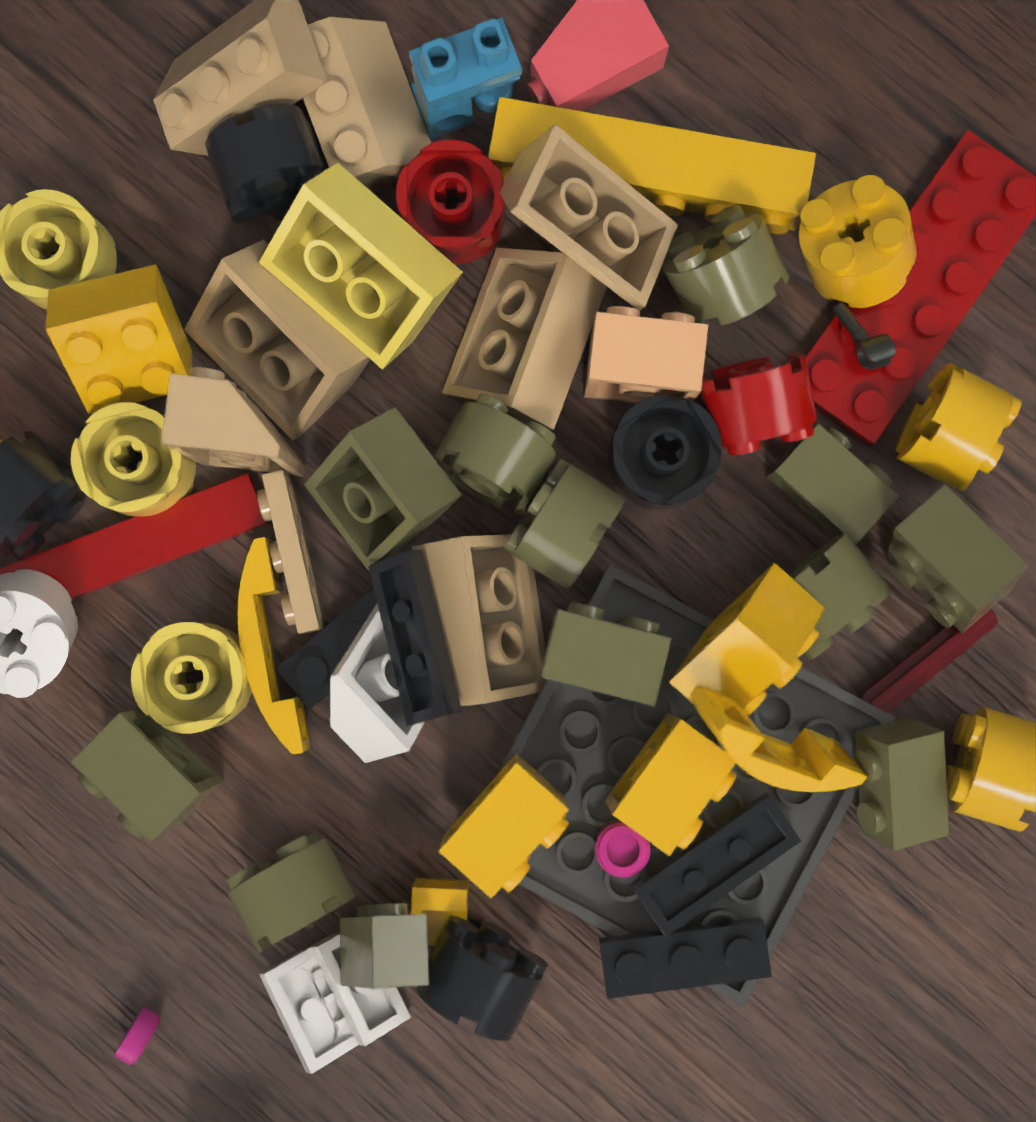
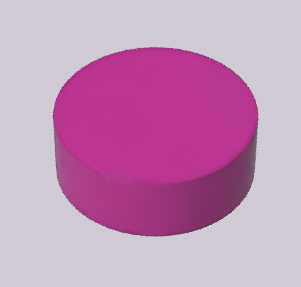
[594,820,650,878]
[113,1006,161,1066]

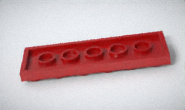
[805,130,1036,447]

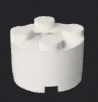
[0,569,78,698]

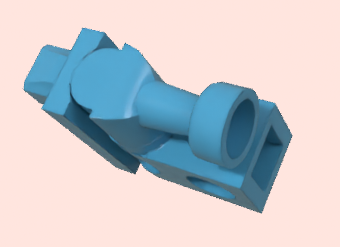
[409,17,522,140]

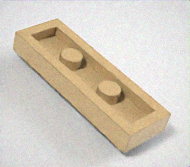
[257,470,326,634]

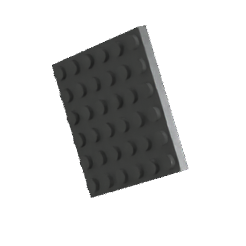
[496,564,895,1007]

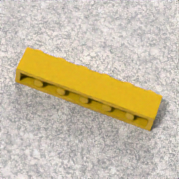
[488,97,816,234]

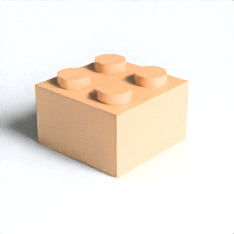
[584,306,708,403]

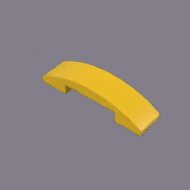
[238,537,311,755]
[690,685,868,792]

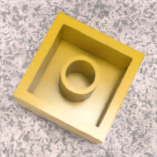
[45,264,192,414]
[669,563,825,716]
[605,713,736,856]
[439,753,569,898]

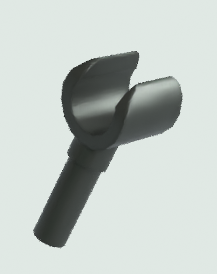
[832,302,896,370]

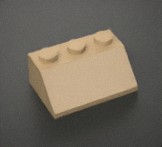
[153,0,327,156]
[303,17,431,193]
[500,124,678,310]
[184,240,371,441]
[442,248,607,430]
[161,367,306,477]
[412,534,547,706]

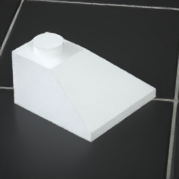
[330,604,425,763]

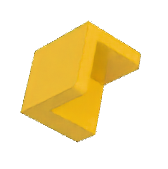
[411,878,469,946]

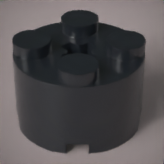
[205,104,327,223]
[608,395,722,510]
[0,431,85,561]
[416,915,548,1041]

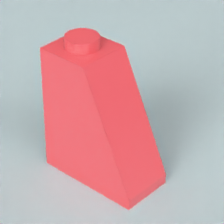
[527,0,669,111]

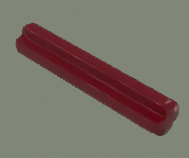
[860,609,998,713]

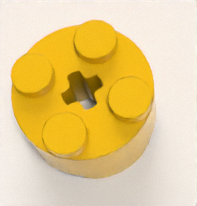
[799,175,917,308]
[895,363,1022,491]
[946,706,1036,832]

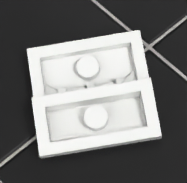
[259,930,411,1074]

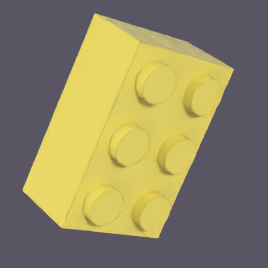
[259,163,463,370]

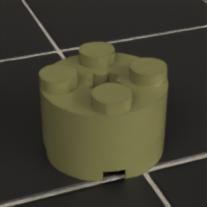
[662,205,789,326]
[433,394,557,515]
[504,459,626,589]
[789,532,892,660]
[227,833,357,953]

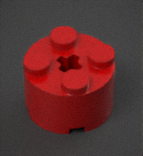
[396,140,506,265]
[700,353,817,455]

